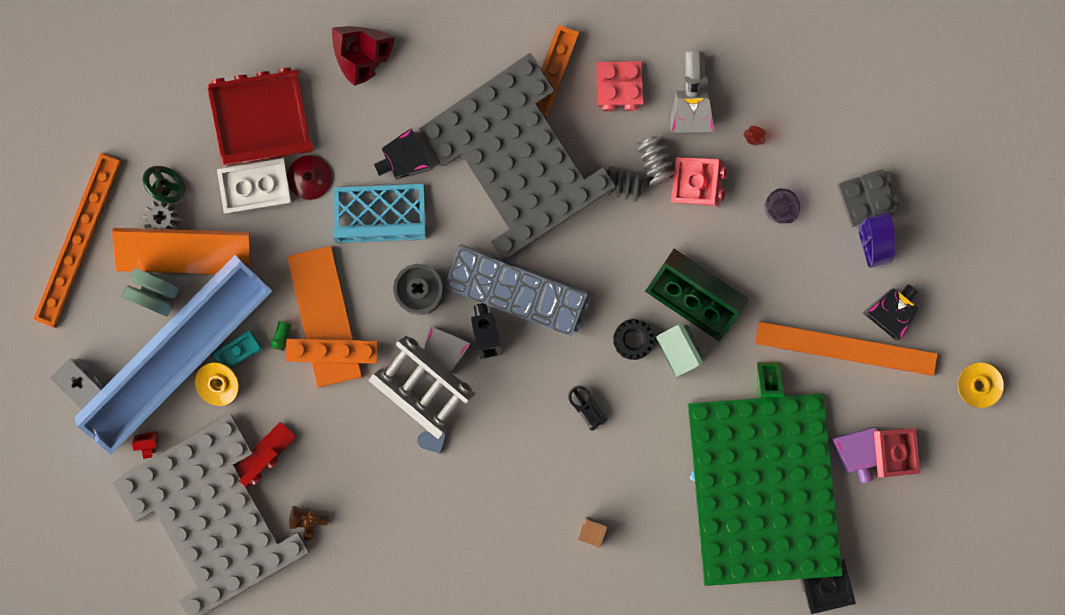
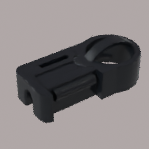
[568,385,607,431]

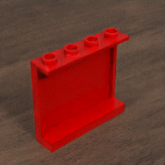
[207,67,313,167]

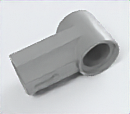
[684,51,708,91]

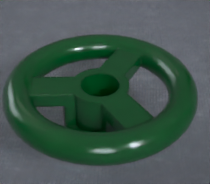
[142,166,185,203]

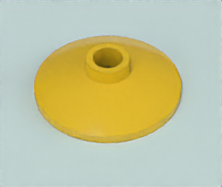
[195,362,239,406]
[958,363,1004,408]

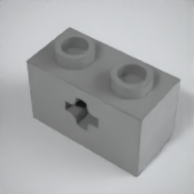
[50,359,104,410]

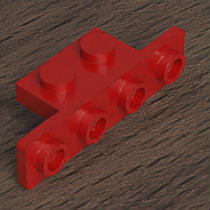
[235,422,296,488]

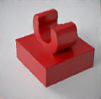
[132,431,159,459]

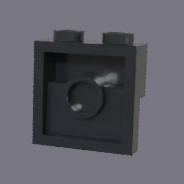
[800,559,856,615]

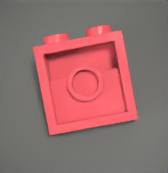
[596,61,643,111]
[671,157,727,207]
[874,428,920,477]

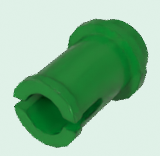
[270,321,292,351]

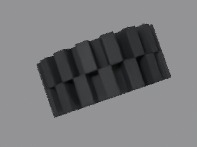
[613,319,655,360]

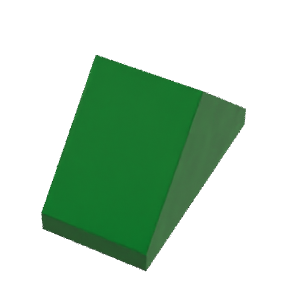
[757,362,784,398]

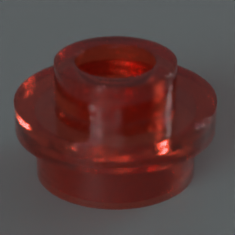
[744,126,766,146]

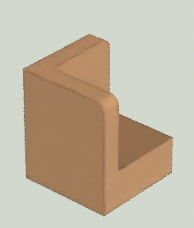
[578,518,607,548]

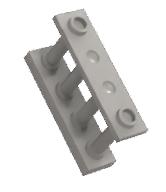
[369,335,476,439]

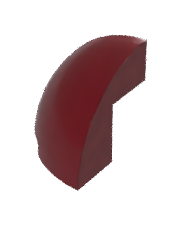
[332,26,395,86]

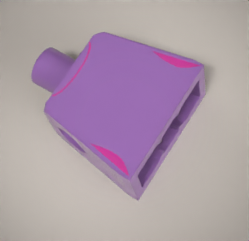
[831,427,877,483]

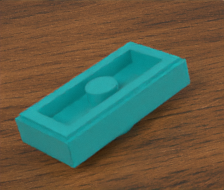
[211,330,263,369]

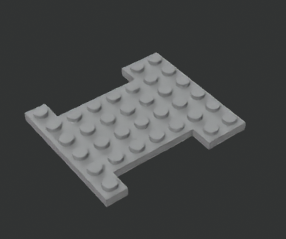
[112,414,310,615]

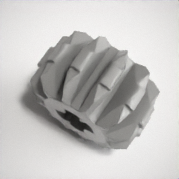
[142,201,182,230]

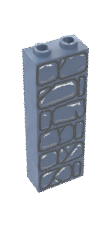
[444,244,590,336]

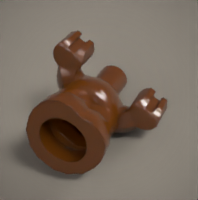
[289,506,328,541]

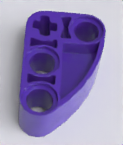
[858,212,895,268]

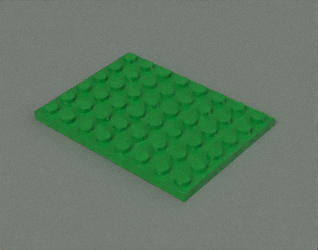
[687,394,843,587]

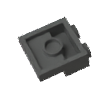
[837,169,899,227]

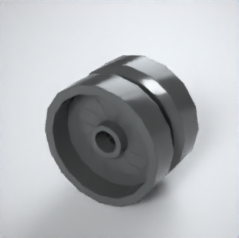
[393,264,445,316]

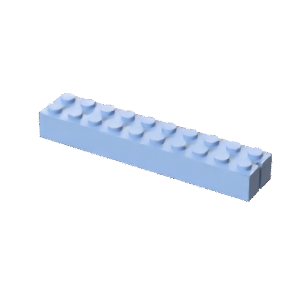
[74,255,272,454]

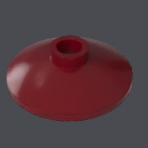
[287,155,332,200]

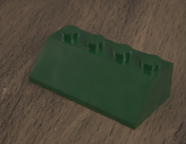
[645,249,749,342]

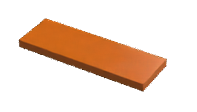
[112,228,252,274]
[287,246,362,388]

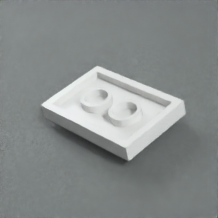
[217,158,292,215]

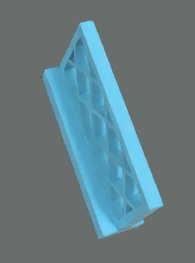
[334,184,426,243]

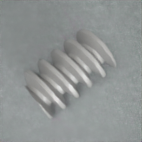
[636,136,675,186]

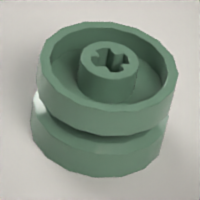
[121,267,181,317]

